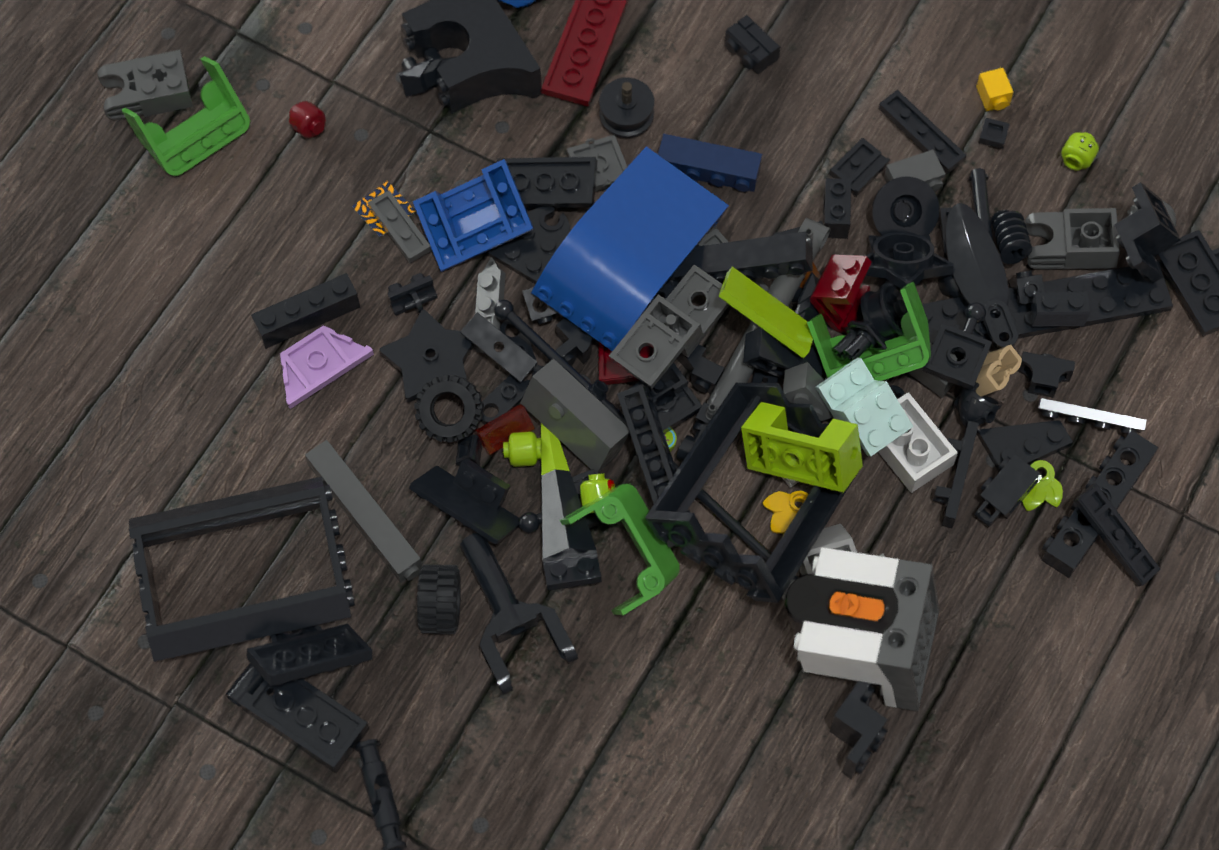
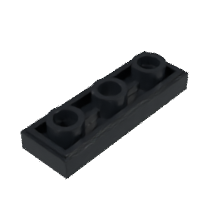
[460,312,538,383]

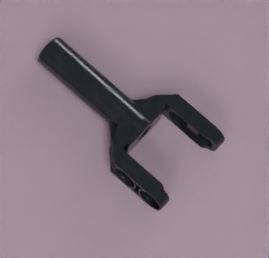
[460,533,578,695]

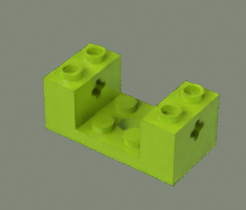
[741,402,863,493]

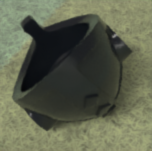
[955,382,1003,427]

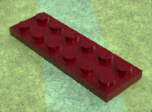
[541,0,629,107]

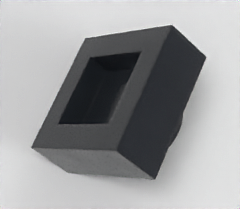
[979,117,1010,149]

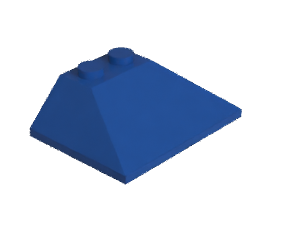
[413,159,534,272]

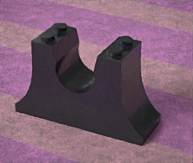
[401,0,542,114]

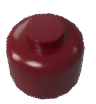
[289,101,326,138]

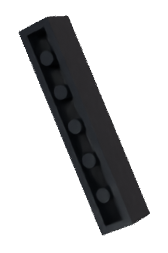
[666,231,813,286]

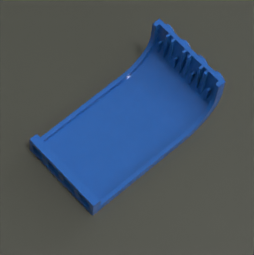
[531,147,729,351]

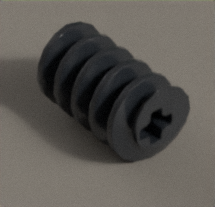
[991,210,1032,265]

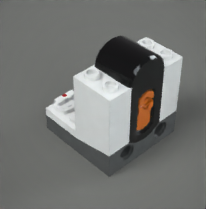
[785,547,940,711]

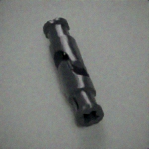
[355,739,407,850]

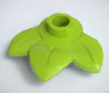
[1022,460,1063,511]

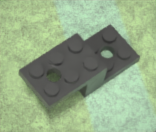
[609,265,729,389]

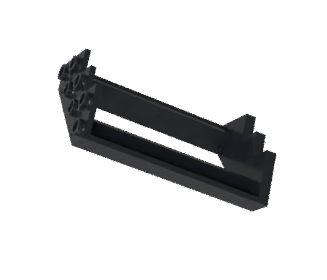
[645,383,864,603]
[129,476,355,662]

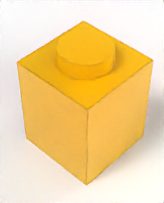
[976,68,1013,111]

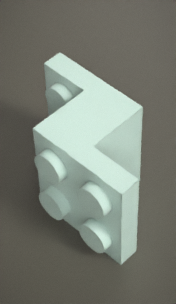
[815,358,914,456]

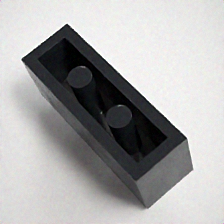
[743,327,823,379]

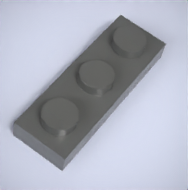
[368,190,431,263]

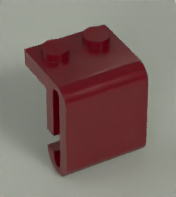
[810,255,872,334]

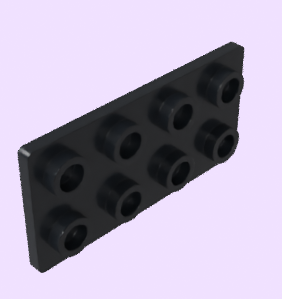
[409,458,519,544]

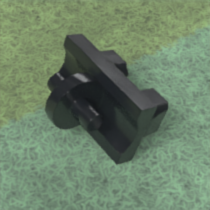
[387,273,438,316]

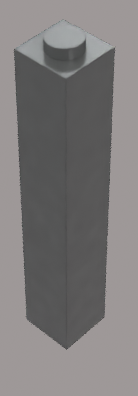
[305,440,422,583]

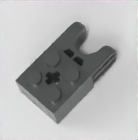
[97,50,193,120]
[1025,208,1120,269]

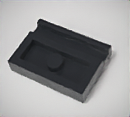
[829,137,890,196]

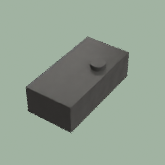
[520,359,630,474]

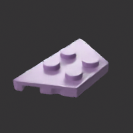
[280,325,374,409]

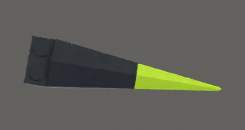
[541,423,602,591]

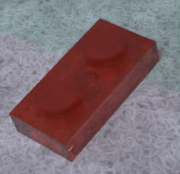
[476,404,535,455]

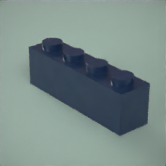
[658,134,762,192]

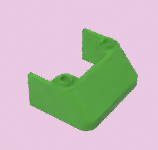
[121,56,250,176]
[807,282,931,381]
[560,484,680,615]

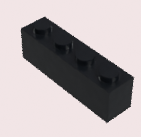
[251,273,360,349]

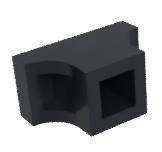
[1018,351,1075,398]

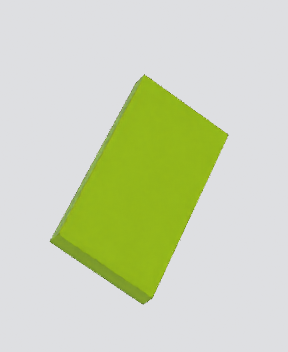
[719,266,813,358]

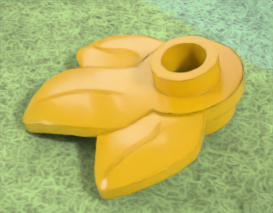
[763,491,808,534]

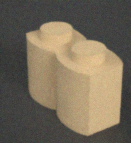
[976,345,1022,397]

